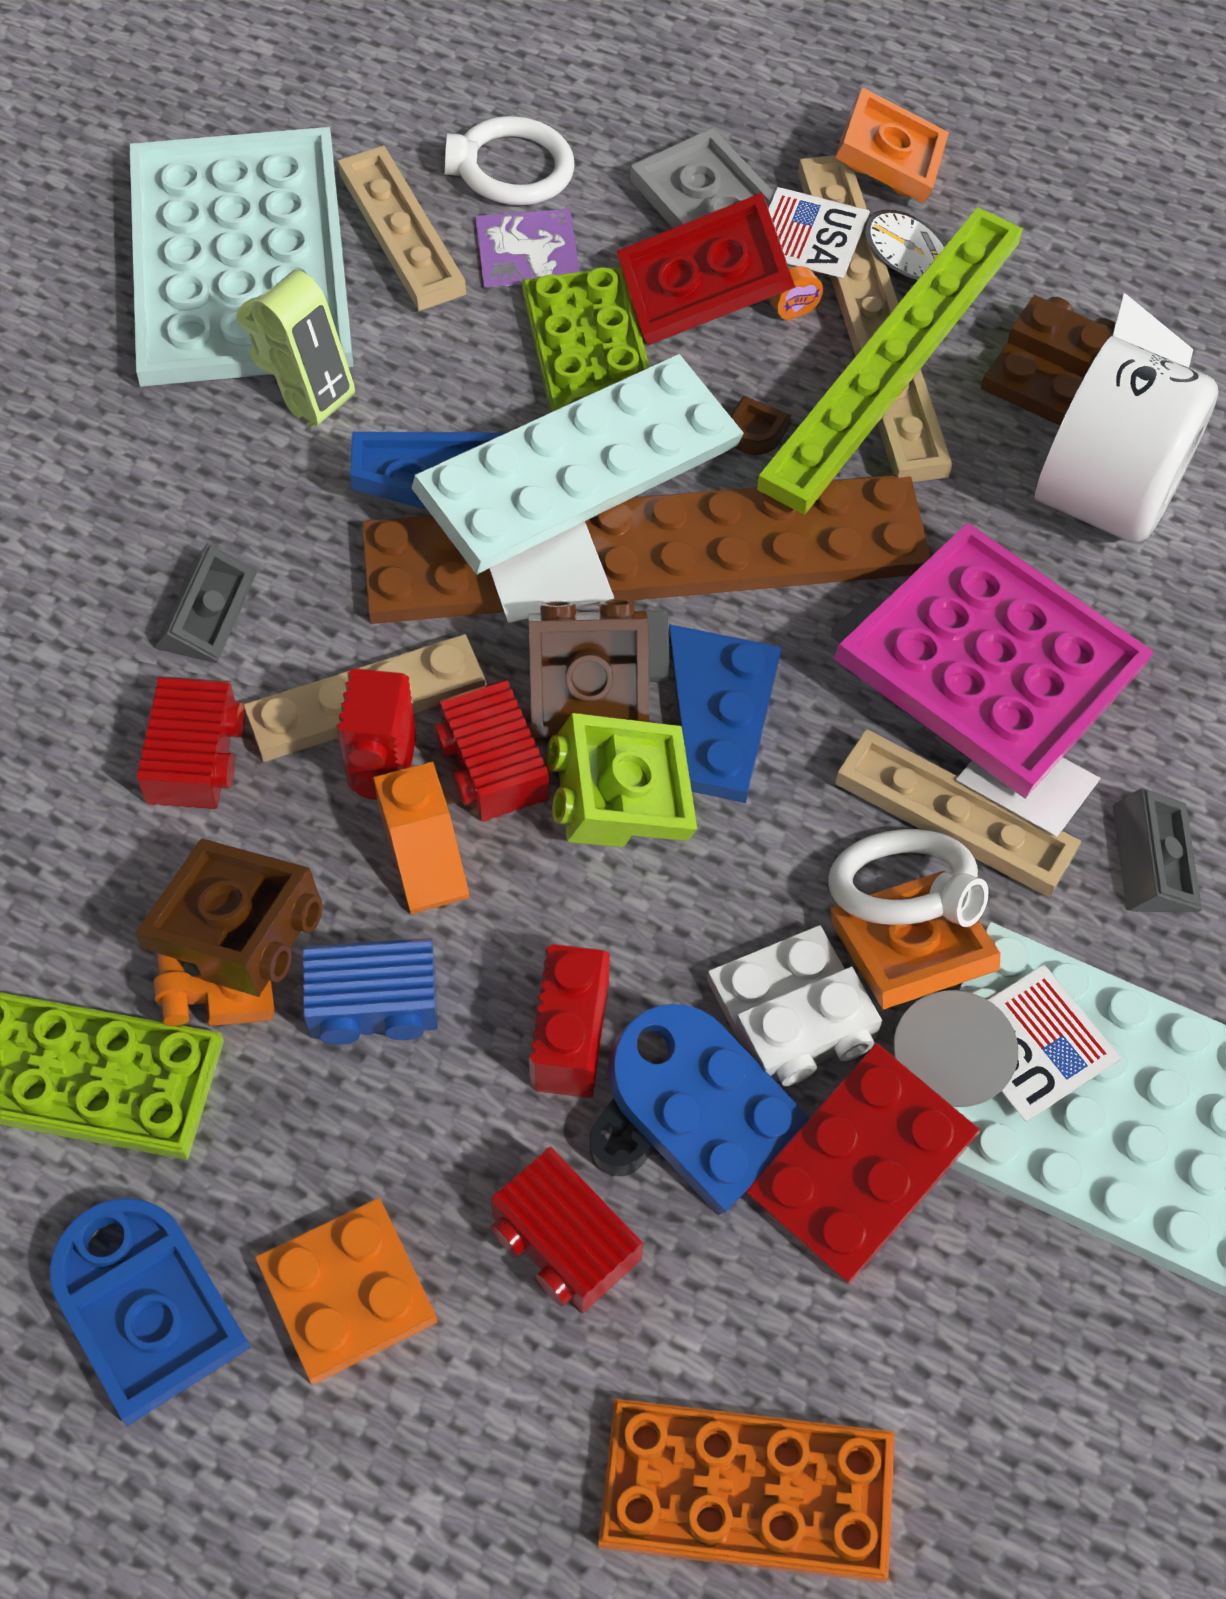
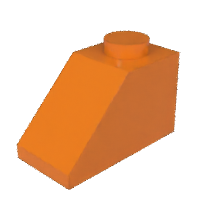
[373,762,470,914]

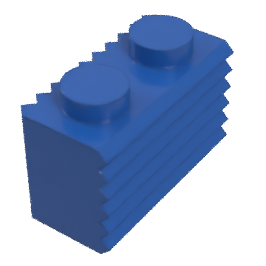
[303,938,438,1045]

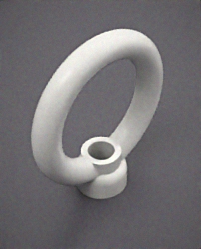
[445,116,575,205]
[828,829,988,927]

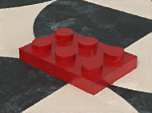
[617,192,796,346]
[746,1043,980,1285]

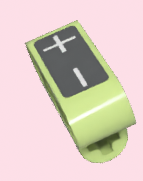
[236,270,355,428]

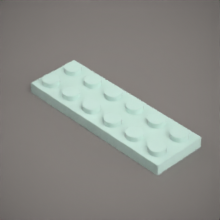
[412,354,744,574]

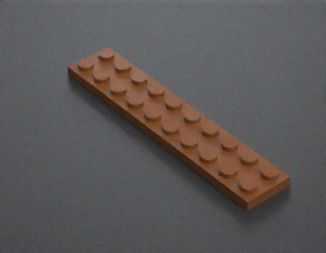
[362,475,931,624]

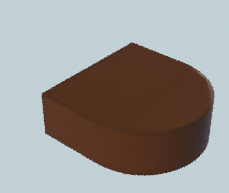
[730,395,792,455]

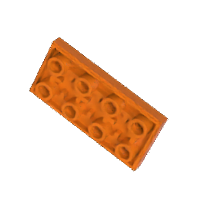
[598,1399,895,1583]

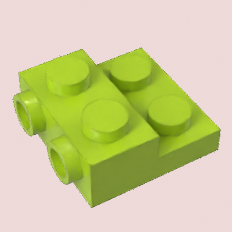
[546,713,698,847]

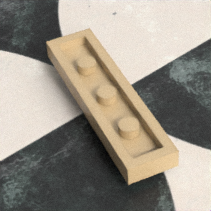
[338,146,466,311]
[243,634,486,762]
[835,729,1081,898]

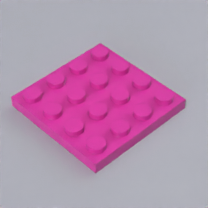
[833,522,1154,799]

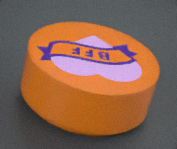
[769,266,823,321]

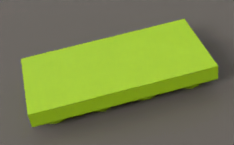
[521,266,650,413]
[0,992,224,1160]

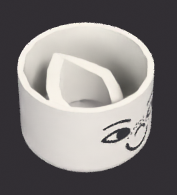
[1035,336,1218,543]

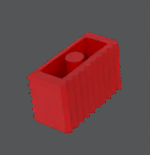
[336,668,417,800]
[137,676,244,809]
[433,679,549,822]
[529,944,610,1098]
[490,1147,643,1314]

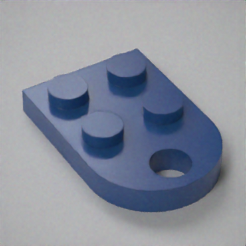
[608,1004,810,1215]
[50,1198,251,1426]

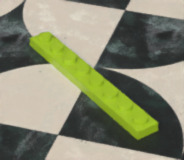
[757,207,1023,515]

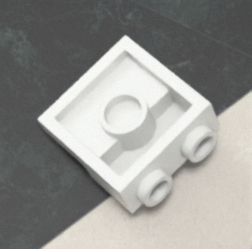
[707,925,882,1086]

